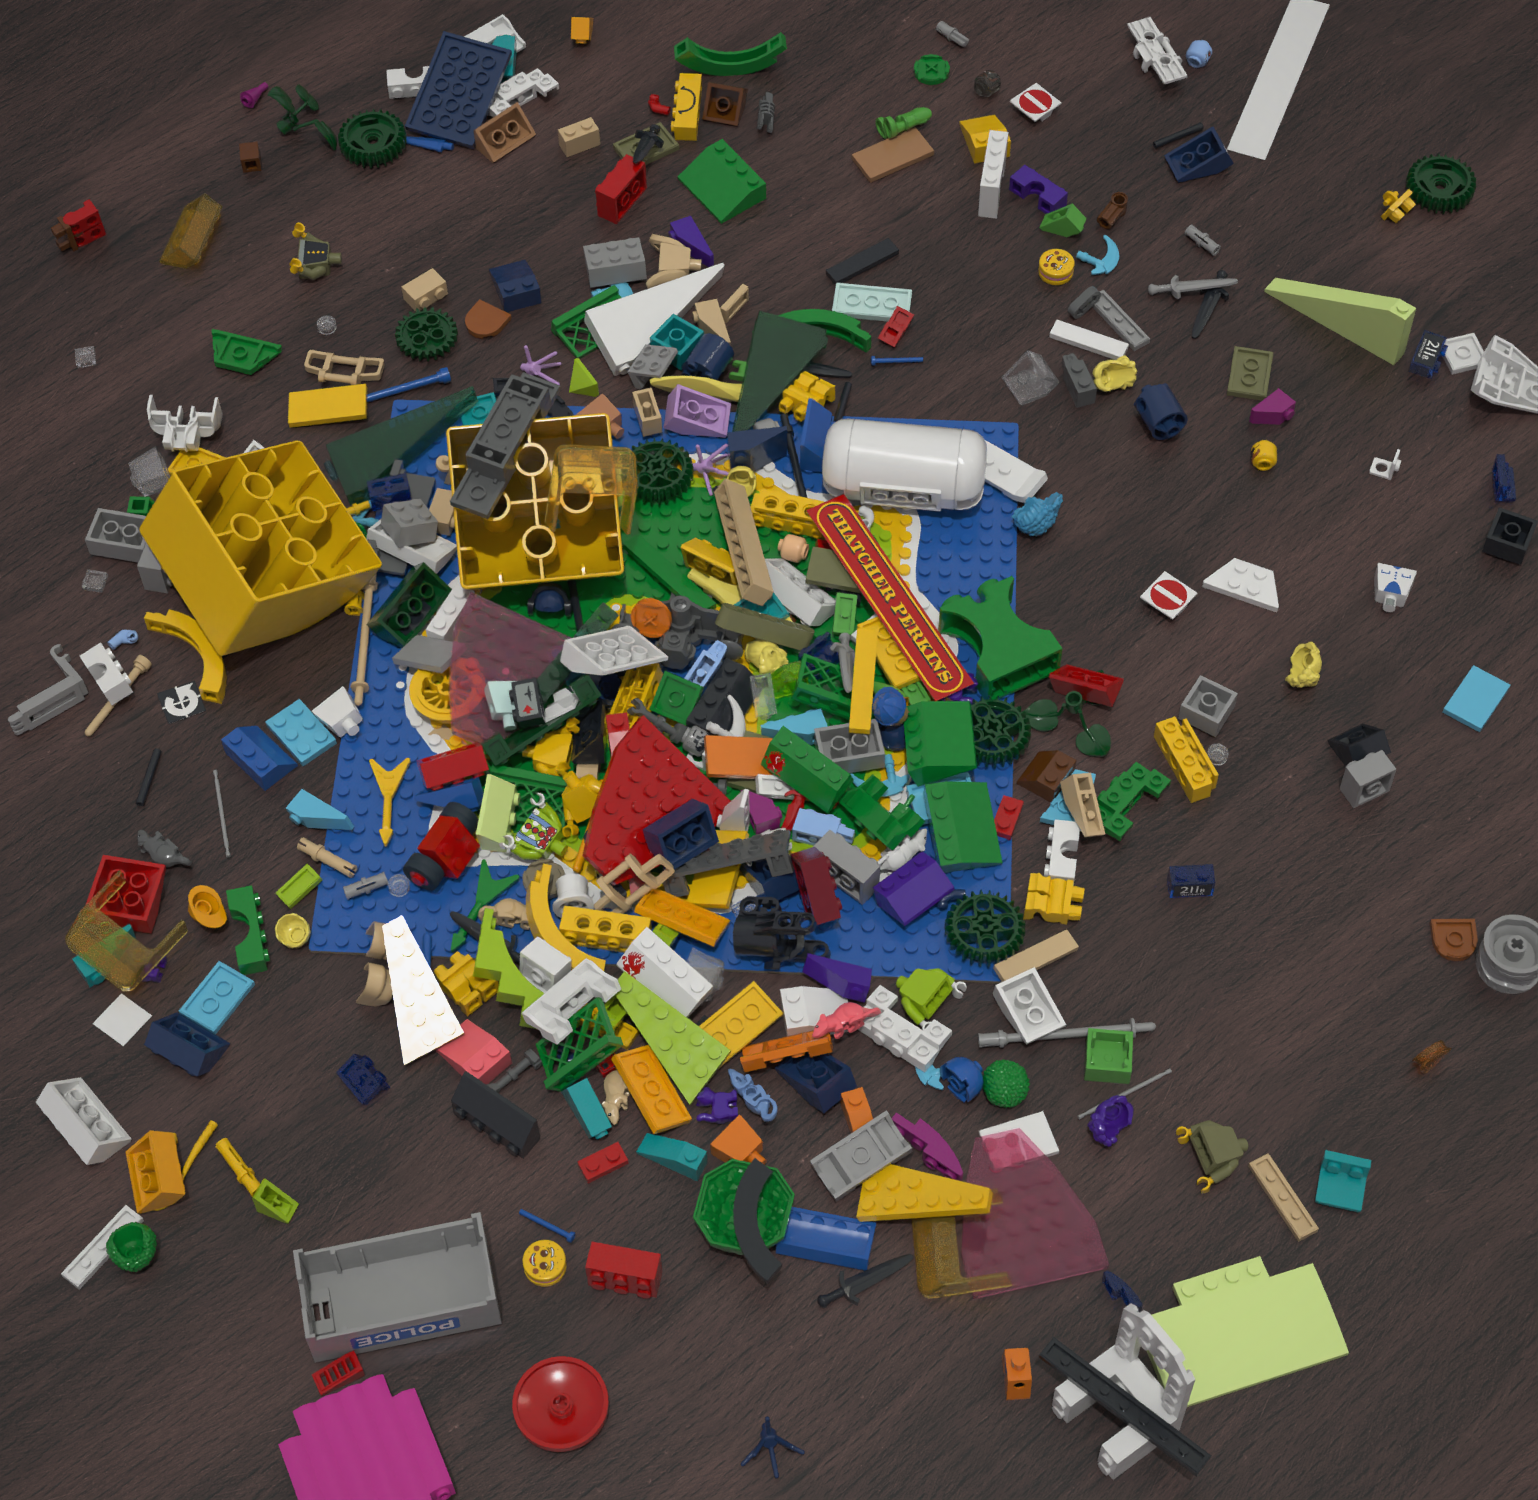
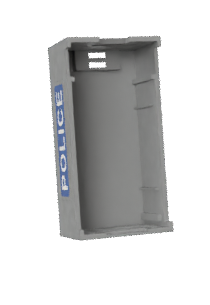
[293,1212,502,1363]

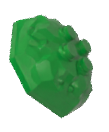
[693,1159,795,1255]

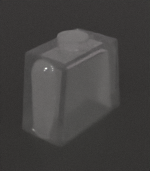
[128,447,170,497]
[750,673,777,720]
[687,948,725,1002]

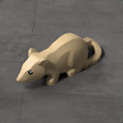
[478,898,530,930]
[602,1070,630,1125]

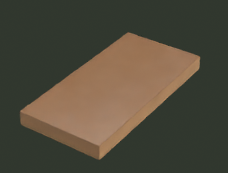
[852,127,934,183]

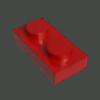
[994,795,1024,840]
[577,1142,629,1184]

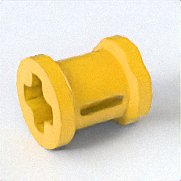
[345,591,364,616]

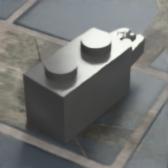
[1062,353,1097,408]

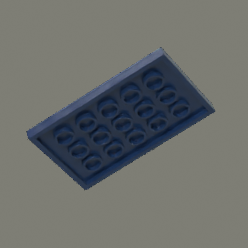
[405,31,512,149]

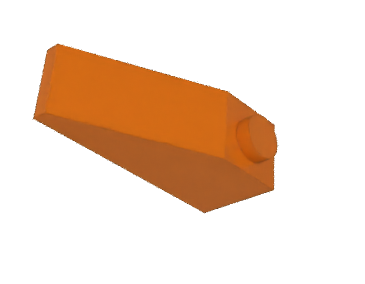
[841,1087,873,1133]

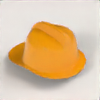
[188,885,227,928]

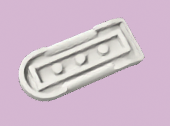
[985,440,1048,503]

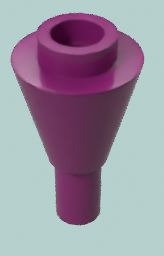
[240,82,268,108]

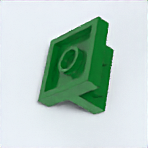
[649,671,704,725]

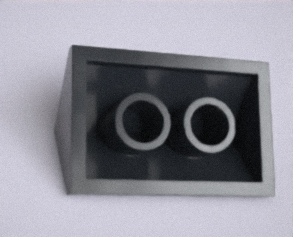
[571,700,607,764]

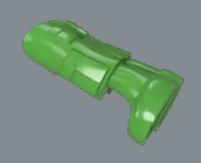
[875,107,932,139]

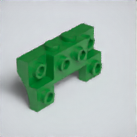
[1097,762,1171,841]
[838,774,925,851]

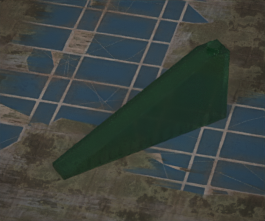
[732,311,828,432]
[326,386,478,506]

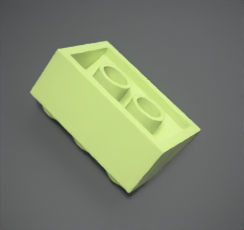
[476,774,520,853]

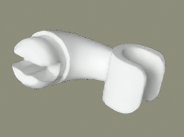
[858,505,874,531]

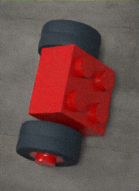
[403,802,480,891]

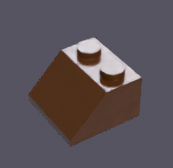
[702,82,748,126]
[1017,750,1077,802]

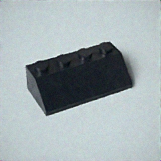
[686,658,764,736]
[451,1071,540,1159]

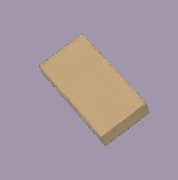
[720,284,749,323]

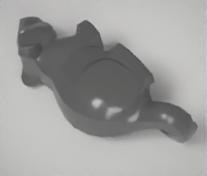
[137,830,193,867]

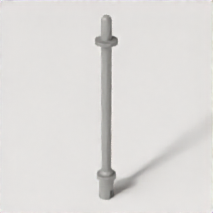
[978,1018,1156,1048]

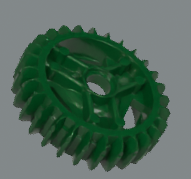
[338,109,407,168]
[1406,153,1476,214]

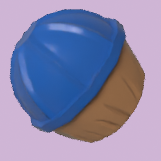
[872,687,909,726]

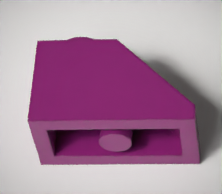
[1249,388,1296,425]
[740,790,782,835]

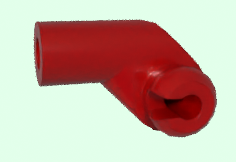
[648,94,671,116]

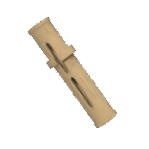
[297,837,357,878]

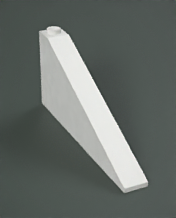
[584,263,724,376]

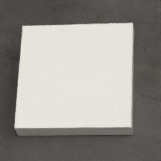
[1439,333,1484,374]

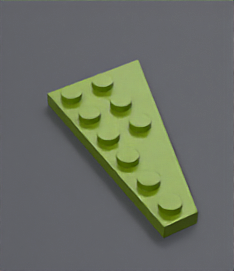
[615,971,731,1106]

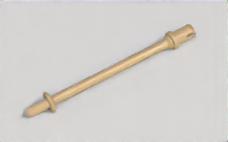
[350,573,378,706]

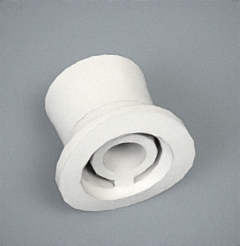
[552,874,594,918]

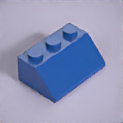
[800,398,835,472]
[221,726,298,791]

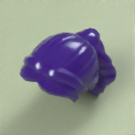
[1088,1095,1134,1147]

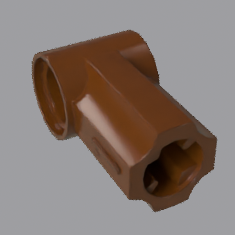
[1097,192,1128,229]

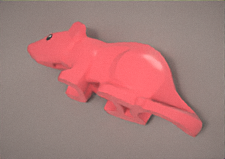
[812,1002,881,1039]

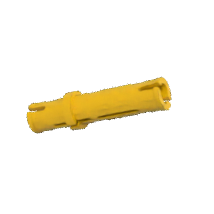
[215,1138,260,1197]

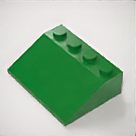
[678,139,766,224]
[904,701,977,787]
[923,781,1003,873]

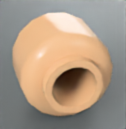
[778,534,809,563]

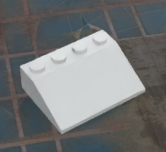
[560,626,668,675]

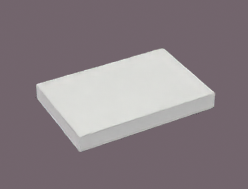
[979,1111,1059,1173]

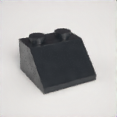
[1327,723,1391,766]

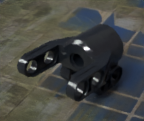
[733,896,831,962]

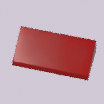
[1049,664,1124,707]

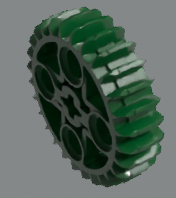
[620,438,694,505]
[971,695,1031,768]
[944,890,1026,967]

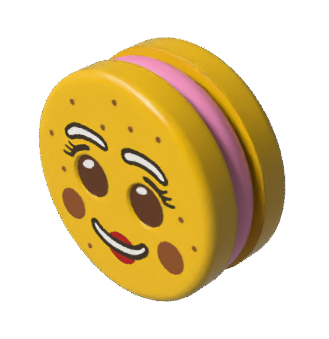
[1038,249,1074,285]
[522,1240,567,1287]

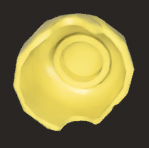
[726,466,756,497]
[275,913,311,949]

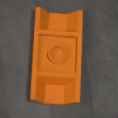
[740,1030,833,1072]

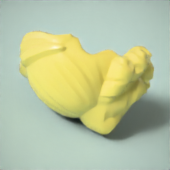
[1092,355,1137,392]
[744,638,789,680]
[1285,642,1322,688]

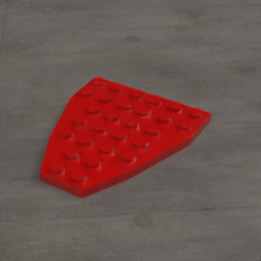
[582,715,731,885]

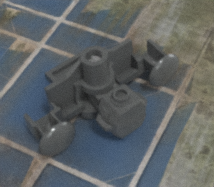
[612,593,744,669]

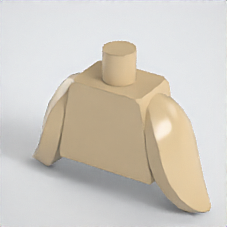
[646,234,701,289]

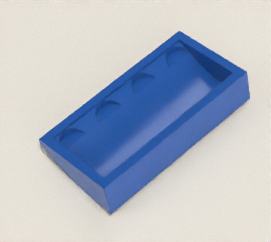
[776,1207,876,1270]

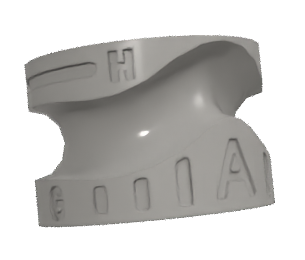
[1475,915,1538,994]

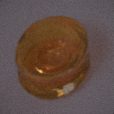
[1412,1040,1452,1073]

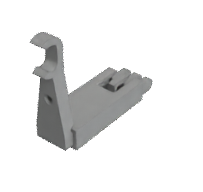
[8,644,88,735]

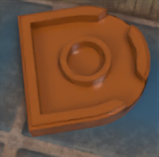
[465,299,511,338]
[1430,919,1478,961]

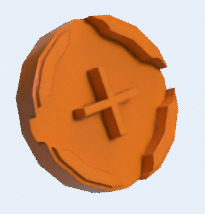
[630,598,672,638]

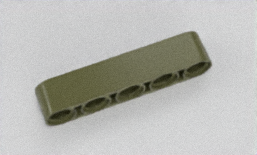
[715,603,815,651]

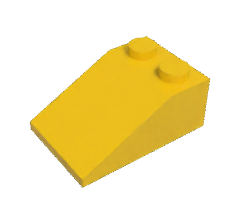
[959,115,1011,164]

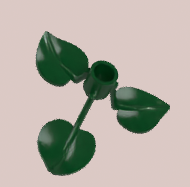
[267,84,337,151]
[1022,670,1111,757]

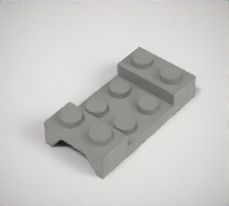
[810,1110,912,1202]

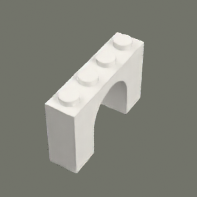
[978,130,1008,219]

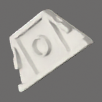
[1202,558,1279,613]

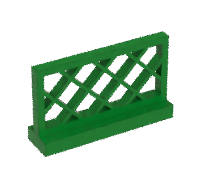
[551,285,622,359]
[791,653,881,720]
[491,764,567,831]
[536,997,623,1092]

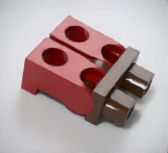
[51,199,106,252]

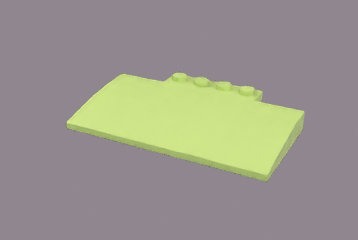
[1147,1256,1349,1407]

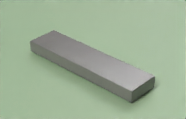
[1092,290,1150,351]

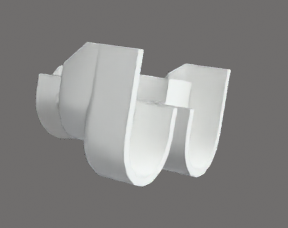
[147,395,222,452]

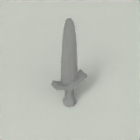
[1148,275,1238,299]
[830,633,855,693]

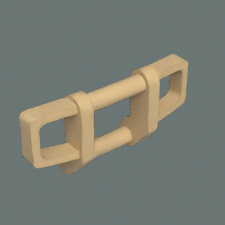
[304,350,385,385]
[594,854,675,914]

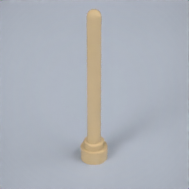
[85,655,152,736]

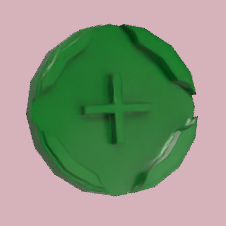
[913,54,950,85]

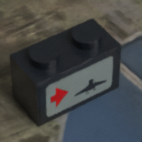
[509,677,546,728]

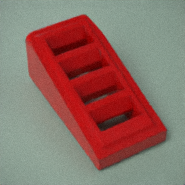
[312,1350,365,1397]

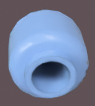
[1185,40,1212,68]

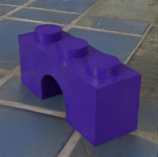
[1009,165,1068,214]

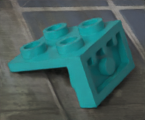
[1315,1150,1371,1212]

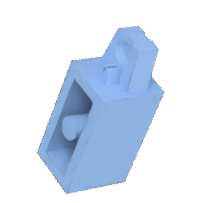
[685,640,728,698]
[792,808,855,846]

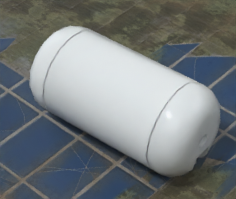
[822,418,987,511]

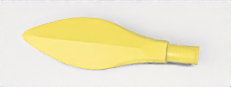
[650,376,768,404]
[687,568,792,622]

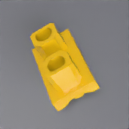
[1381,189,1416,223]

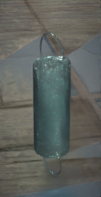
[324,458,338,484]

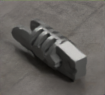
[757,92,775,133]

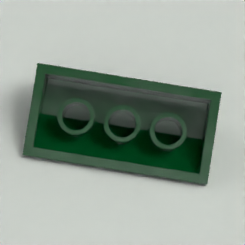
[366,562,452,648]

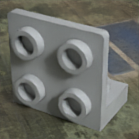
[628,344,678,389]

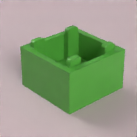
[1084,1028,1133,1084]

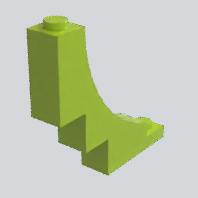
[473,908,580,1029]

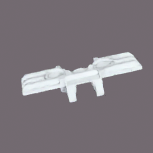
[1127,17,1187,84]

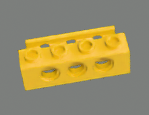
[751,489,825,539]
[606,663,663,728]
[1154,717,1219,803]
[559,906,652,953]

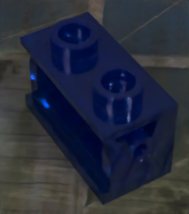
[366,473,412,511]

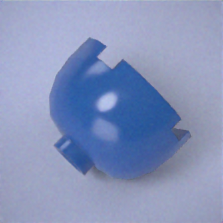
[940,1056,983,1103]

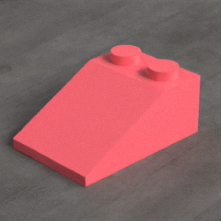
[435,1019,512,1084]

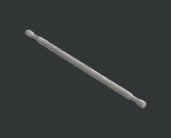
[213,770,230,857]
[1077,1068,1172,1120]

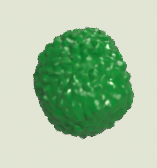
[983,1059,1030,1108]
[106,1222,157,1272]

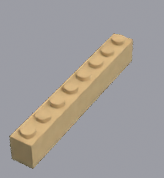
[714,478,774,606]

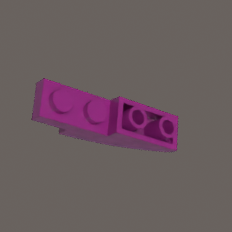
[891,1113,963,1181]

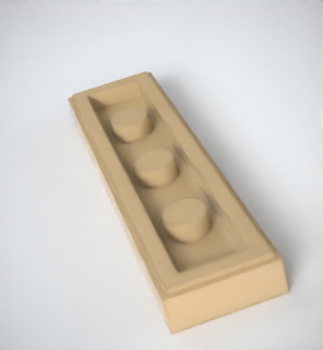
[993,929,1079,982]
[1248,1153,1319,1242]

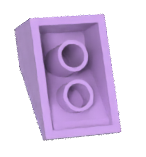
[664,384,731,437]

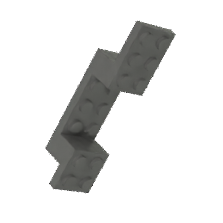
[450,372,561,519]

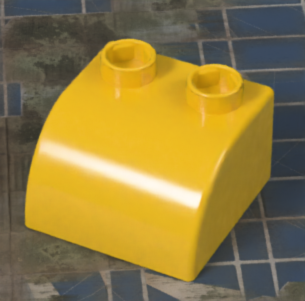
[446,413,624,590]
[139,441,382,656]

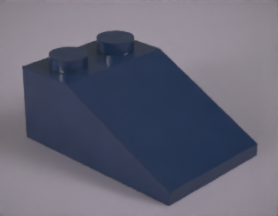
[1164,127,1234,182]
[489,260,541,312]
[727,426,787,472]
[740,857,799,901]
[775,1052,857,1113]

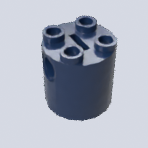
[681,333,734,380]
[1134,383,1188,440]

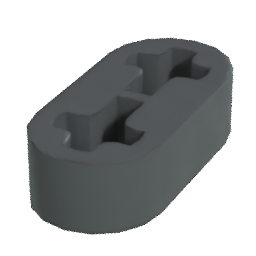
[1068,286,1101,319]

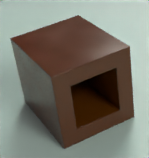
[239,141,262,173]

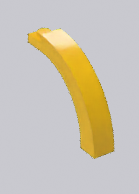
[144,609,227,704]
[526,863,606,971]

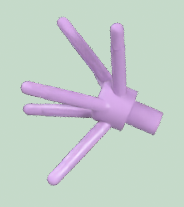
[520,345,561,385]
[692,444,729,496]

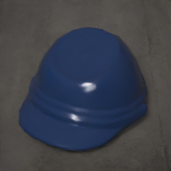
[878,722,906,751]

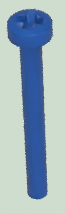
[871,356,923,366]
[519,1209,576,1243]

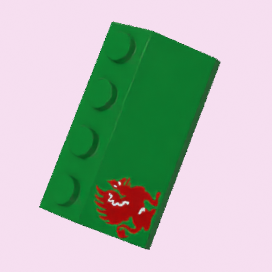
[761,726,854,814]

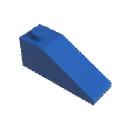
[414,777,484,812]

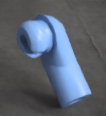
[107,630,138,650]

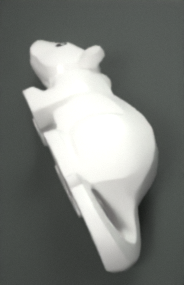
[877,828,927,871]

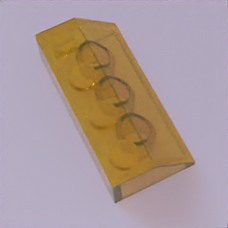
[159,193,223,269]

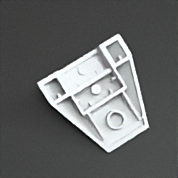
[1471,335,1538,414]

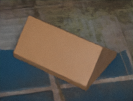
[473,102,536,163]

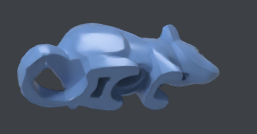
[728,1069,777,1122]

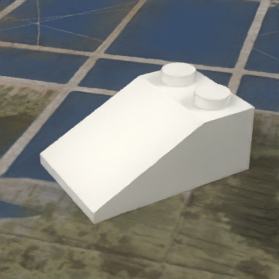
[993,967,1066,1044]
[780,986,849,1036]

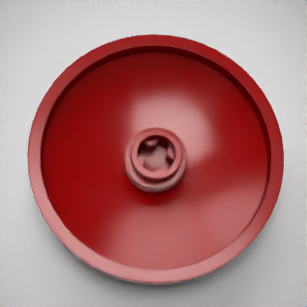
[512,1356,609,1452]

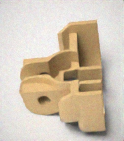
[356,921,422,1007]

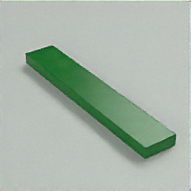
[623,534,716,610]

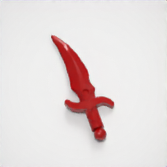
[781,790,809,831]

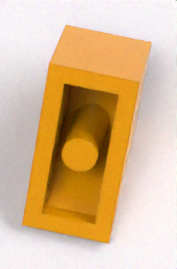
[571,17,593,43]

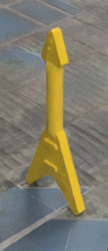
[369,758,411,847]

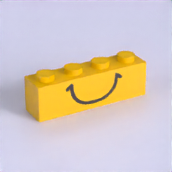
[671,73,702,141]

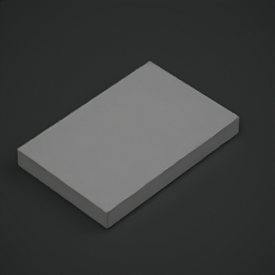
[392,635,466,673]

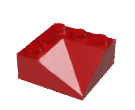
[83,855,166,933]

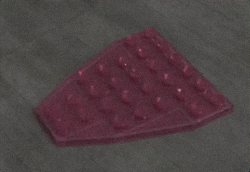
[449,592,572,744]
[961,1128,1109,1299]

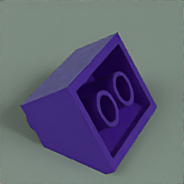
[873,851,955,926]

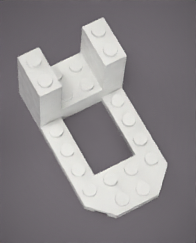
[1052,1303,1195,1480]

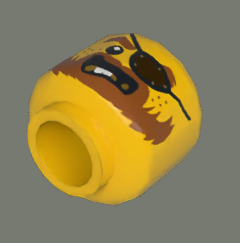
[1251,440,1277,471]

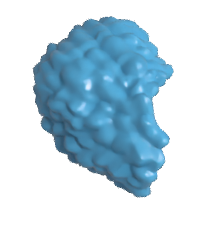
[1012,492,1063,537]

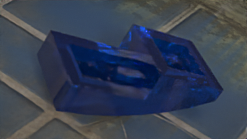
[1102,1270,1143,1313]

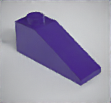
[668,216,714,267]
[802,953,872,1003]

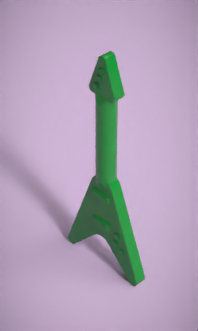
[451,859,519,952]

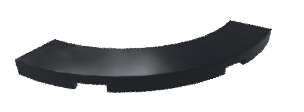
[733,1158,782,1284]

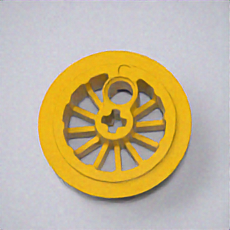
[409,658,485,724]

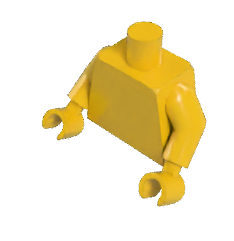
[522,717,580,777]
[562,771,602,837]

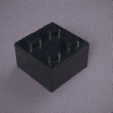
[1482,507,1538,565]

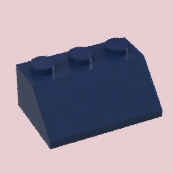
[643,799,719,870]
[144,1012,230,1077]

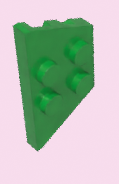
[211,329,282,375]

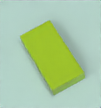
[276,864,323,909]

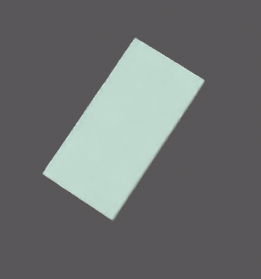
[832,283,912,321]

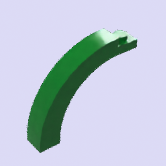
[674,32,787,76]
[752,309,871,353]

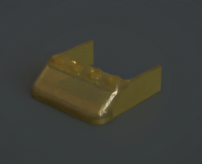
[545,445,638,534]
[65,870,188,991]
[912,1188,1013,1299]

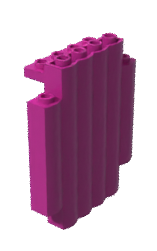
[278,1374,456,1500]

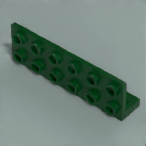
[481,674,602,766]

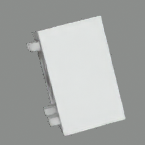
[519,936,572,993]

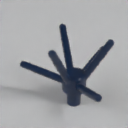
[741,1416,805,1478]

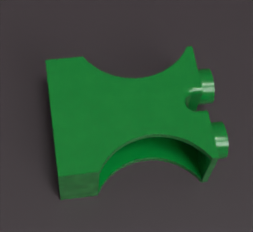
[938,576,1063,700]

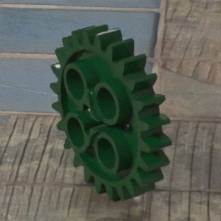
[395,307,458,361]

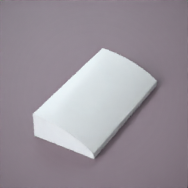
[366,520,457,574]

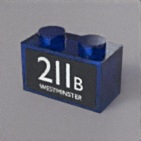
[1409,330,1448,379]
[1167,864,1215,898]

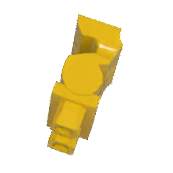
[779,371,835,422]
[1023,873,1085,925]
[434,951,499,1017]

